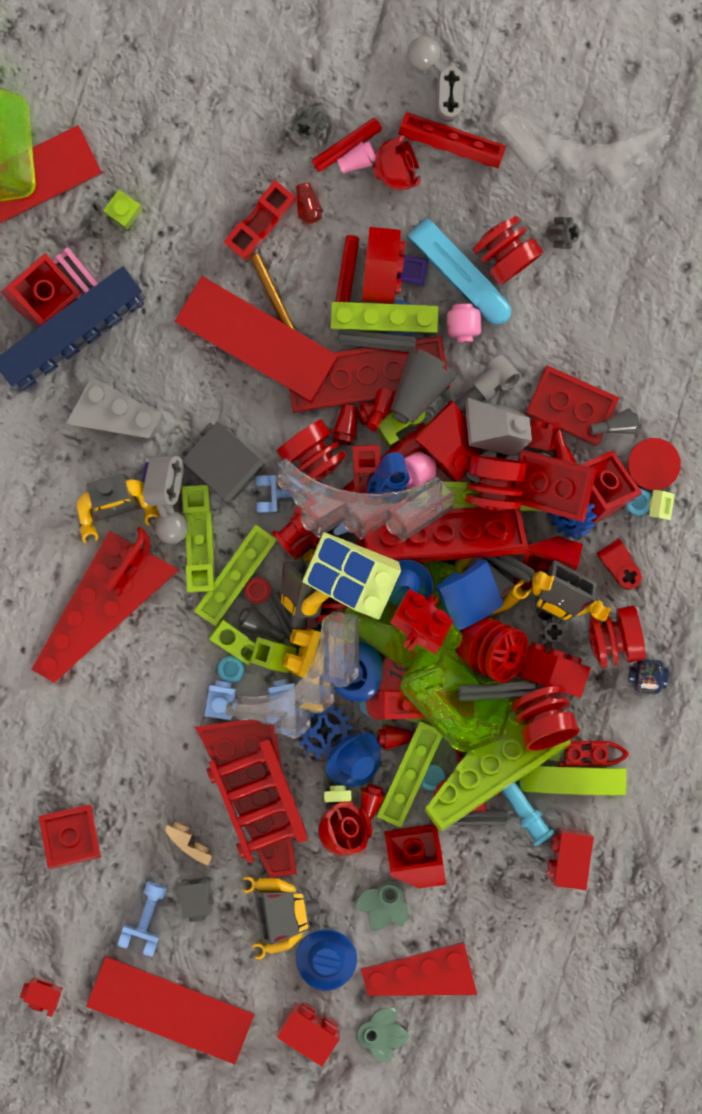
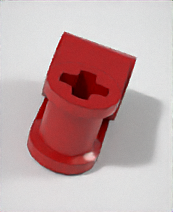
[596,538,642,589]

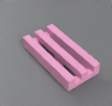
[53,247,98,299]

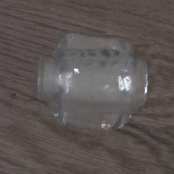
[351,843,390,881]

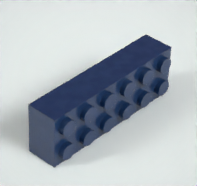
[0,266,146,392]

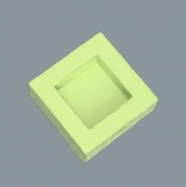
[649,490,675,520]
[324,786,352,803]

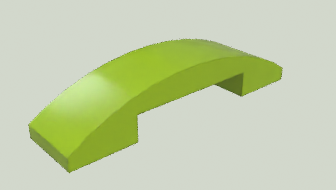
[182,485,215,593]
[519,765,627,795]

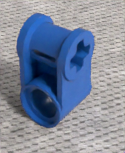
[367,453,410,504]

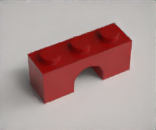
[223,180,296,263]

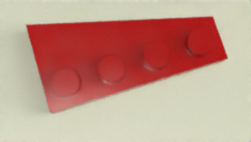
[361,942,477,996]

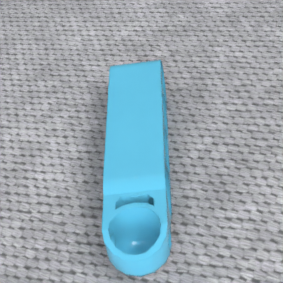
[407,217,512,325]

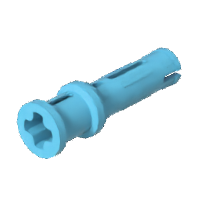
[502,782,555,846]

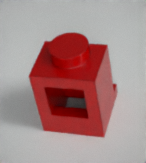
[527,418,560,451]
[20,977,63,1017]

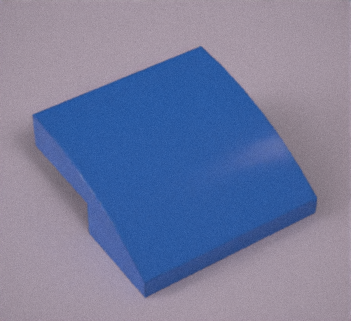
[436,559,504,632]

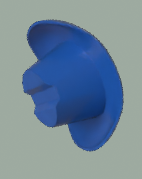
[387,560,433,606]
[325,641,383,702]
[326,732,380,787]
[296,929,357,991]

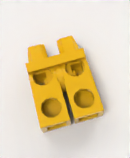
[282,627,355,687]

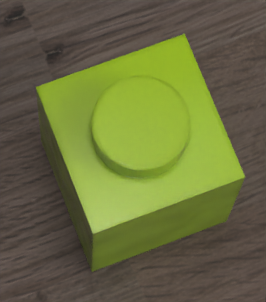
[103,190,143,231]
[250,637,297,674]

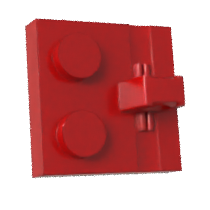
[39,804,102,869]

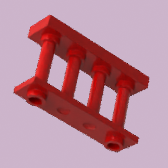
[206,738,309,863]

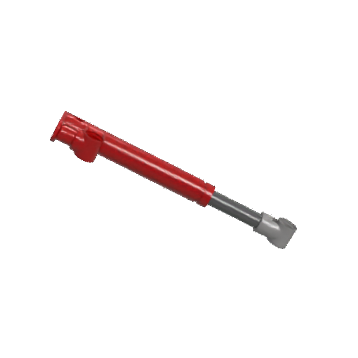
[272,355,521,561]

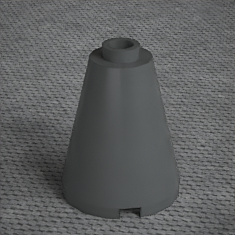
[390,347,458,425]

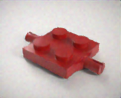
[390,589,454,655]

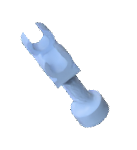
[255,475,326,513]
[117,882,167,957]

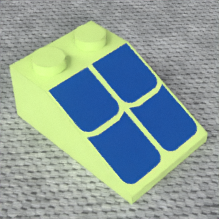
[302,532,401,620]

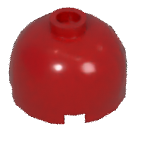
[373,135,421,191]
[318,801,372,856]

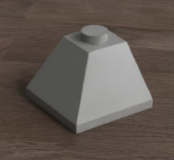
[465,398,532,456]

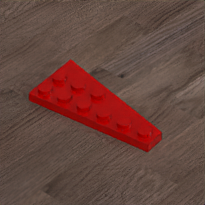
[31,531,179,683]
[195,715,297,878]

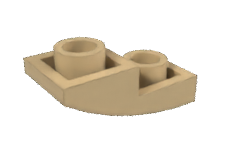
[165,821,213,866]

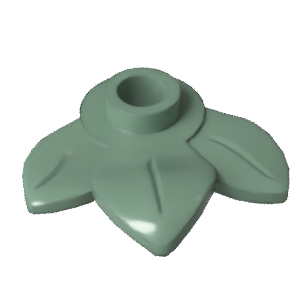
[355,881,408,931]
[356,1008,409,1061]

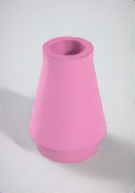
[337,141,376,174]

